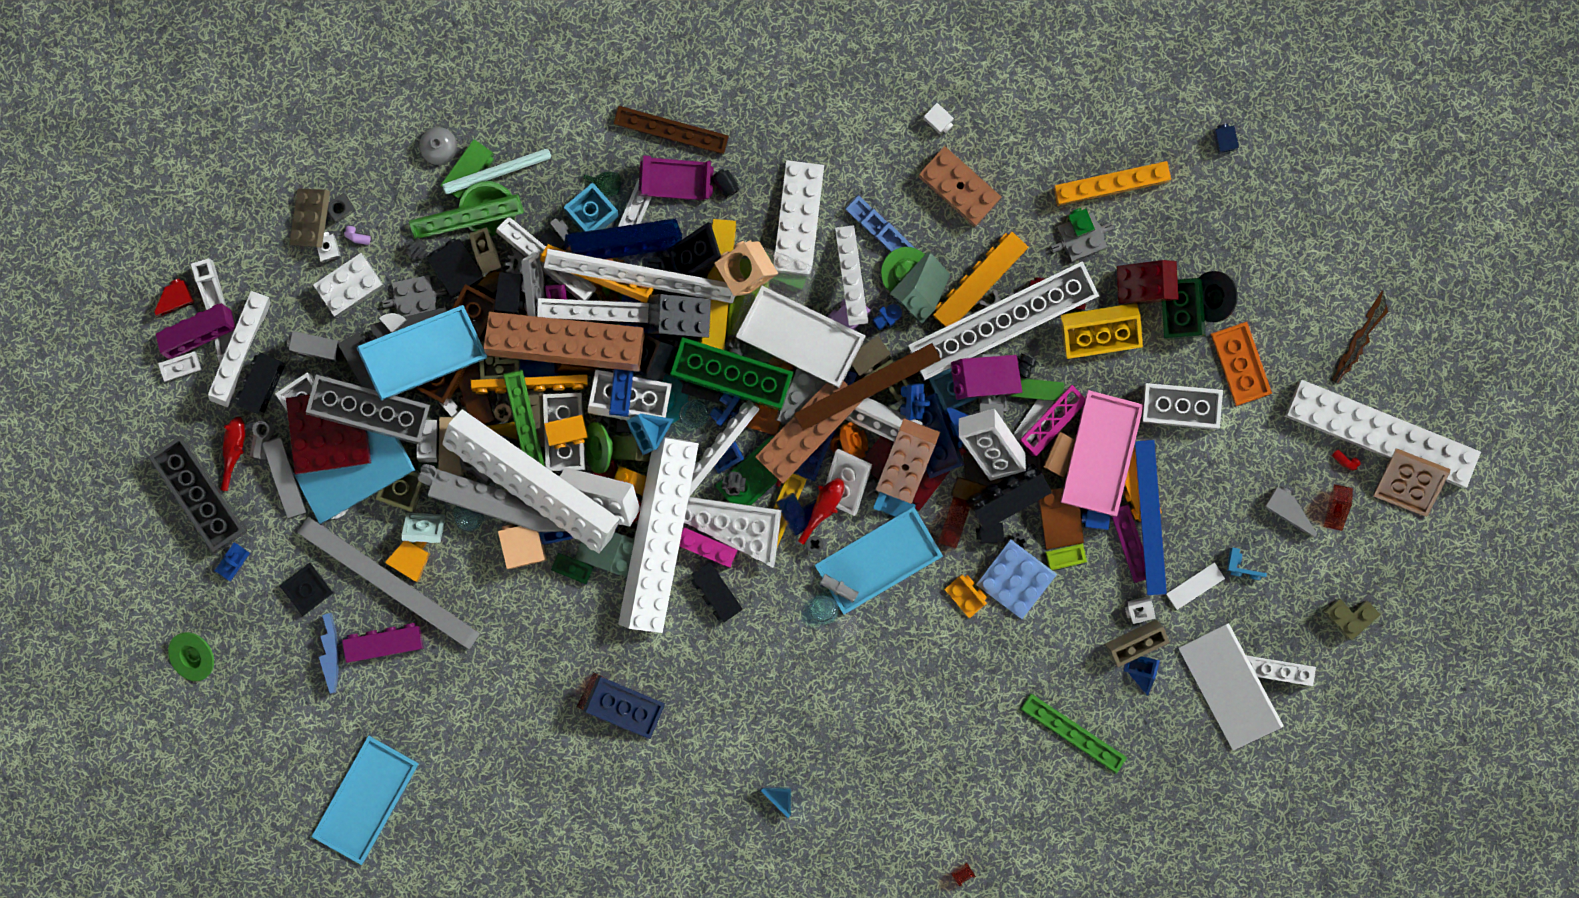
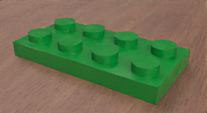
[715,435,778,506]

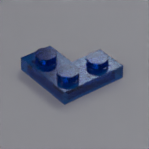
[776,493,817,536]

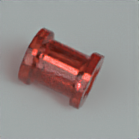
[951,862,976,887]

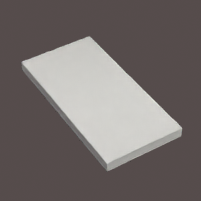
[736,286,865,388]
[1178,623,1283,750]

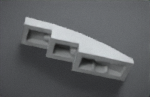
[263,437,306,518]

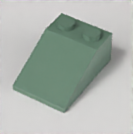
[890,251,950,324]
[575,532,634,577]

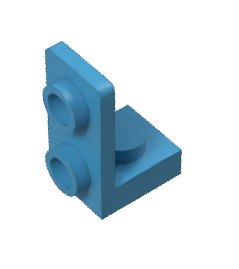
[873,492,916,517]
[1226,547,1267,580]

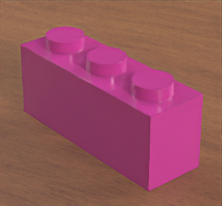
[679,527,738,568]

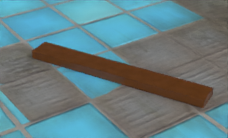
[794,343,941,431]

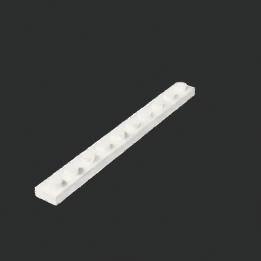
[544,249,735,303]

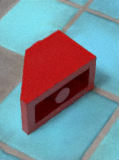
[154,279,194,317]

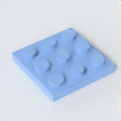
[976,539,1057,619]

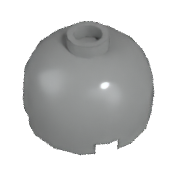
[419,127,457,165]

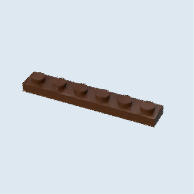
[614,106,729,155]

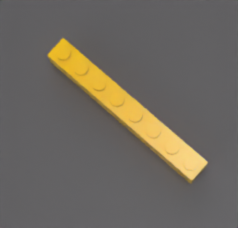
[698,219,736,350]

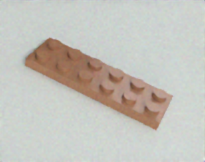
[755,381,863,483]

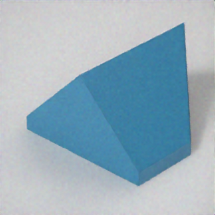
[626,414,674,455]
[761,787,791,818]

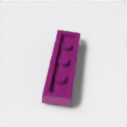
[1111,505,1146,583]

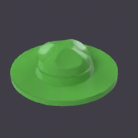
[881,247,925,293]
[585,422,613,474]
[168,632,214,681]

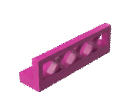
[1019,385,1085,456]

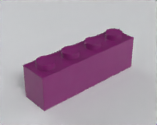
[156,303,235,360]
[342,623,424,663]

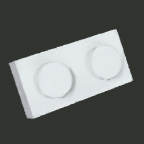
[158,351,202,382]

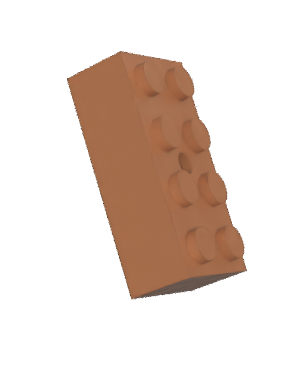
[918,146,1002,227]
[876,418,940,504]

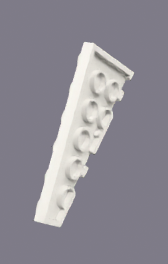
[684,497,782,568]

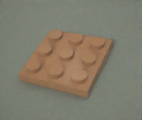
[1373,448,1450,517]

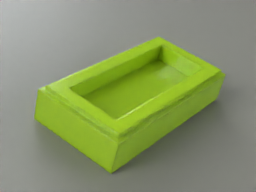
[1045,544,1087,570]

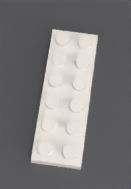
[774,160,824,276]

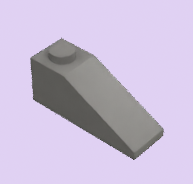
[1264,486,1317,537]

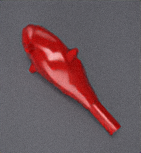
[220,416,246,491]
[798,478,845,545]

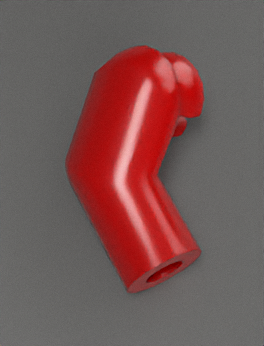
[1332,449,1361,471]

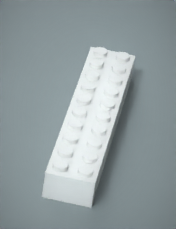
[908,261,1099,380]
[1284,380,1481,488]
[442,409,620,553]
[618,437,699,633]

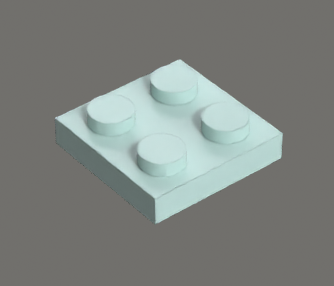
[402,512,445,543]

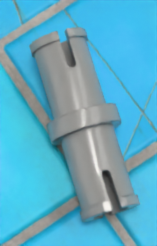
[820,573,859,603]

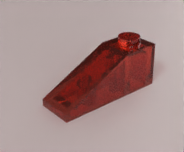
[937,496,970,549]

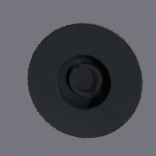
[1199,271,1238,323]

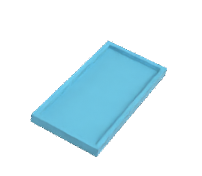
[357,305,487,401]
[293,431,415,524]
[815,507,943,614]
[312,736,419,865]

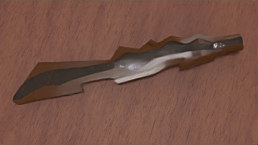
[1332,290,1388,384]

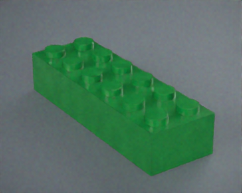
[671,337,793,411]

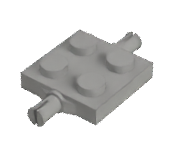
[1051,212,1114,262]
[382,275,448,317]

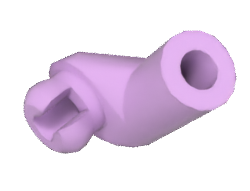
[344,226,371,245]

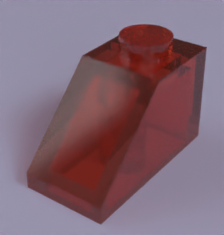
[1324,484,1353,531]

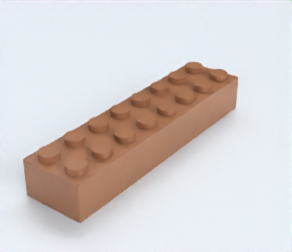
[484,312,644,372]

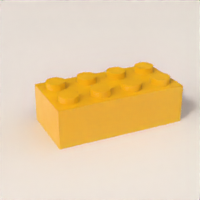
[1060,303,1143,359]

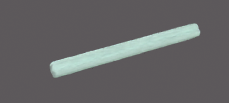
[442,149,551,194]

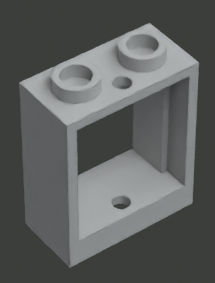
[287,331,342,362]

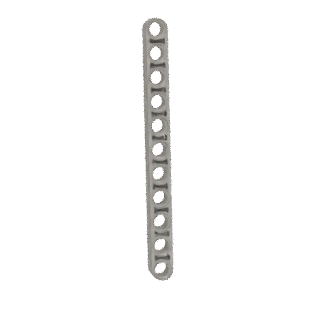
[297,516,481,649]

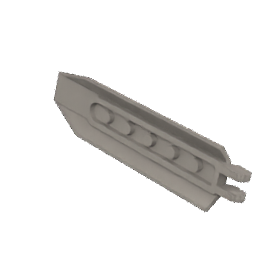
[418,464,566,532]

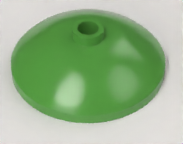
[459,181,516,236]

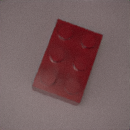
[1117,260,1178,305]

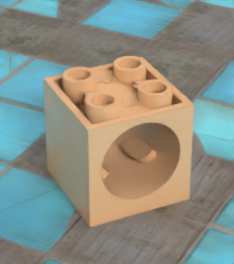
[715,240,778,296]
[498,524,547,569]

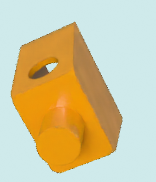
[385,541,430,582]

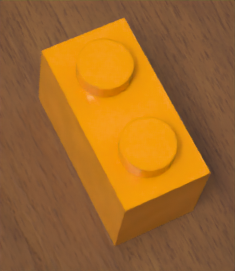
[544,415,588,449]

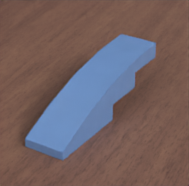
[844,195,915,252]
[319,613,339,694]

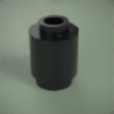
[713,169,740,198]

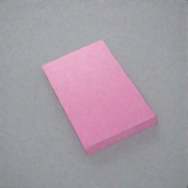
[1060,390,1144,517]

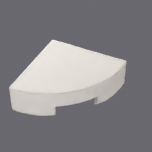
[379,313,407,333]

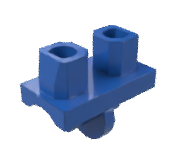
[872,304,902,331]
[900,384,930,420]
[709,393,741,428]
[214,542,250,582]

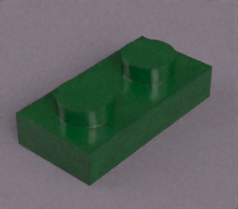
[551,553,594,585]

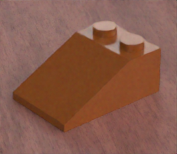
[1038,488,1084,549]

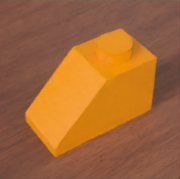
[614,466,646,496]

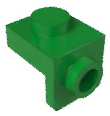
[1068,208,1095,238]

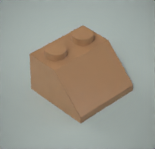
[1042,432,1075,478]

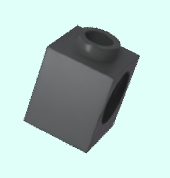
[327,193,356,223]

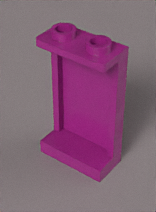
[638,155,714,201]
[951,355,1023,400]

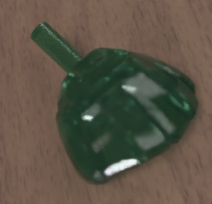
[583,171,621,197]

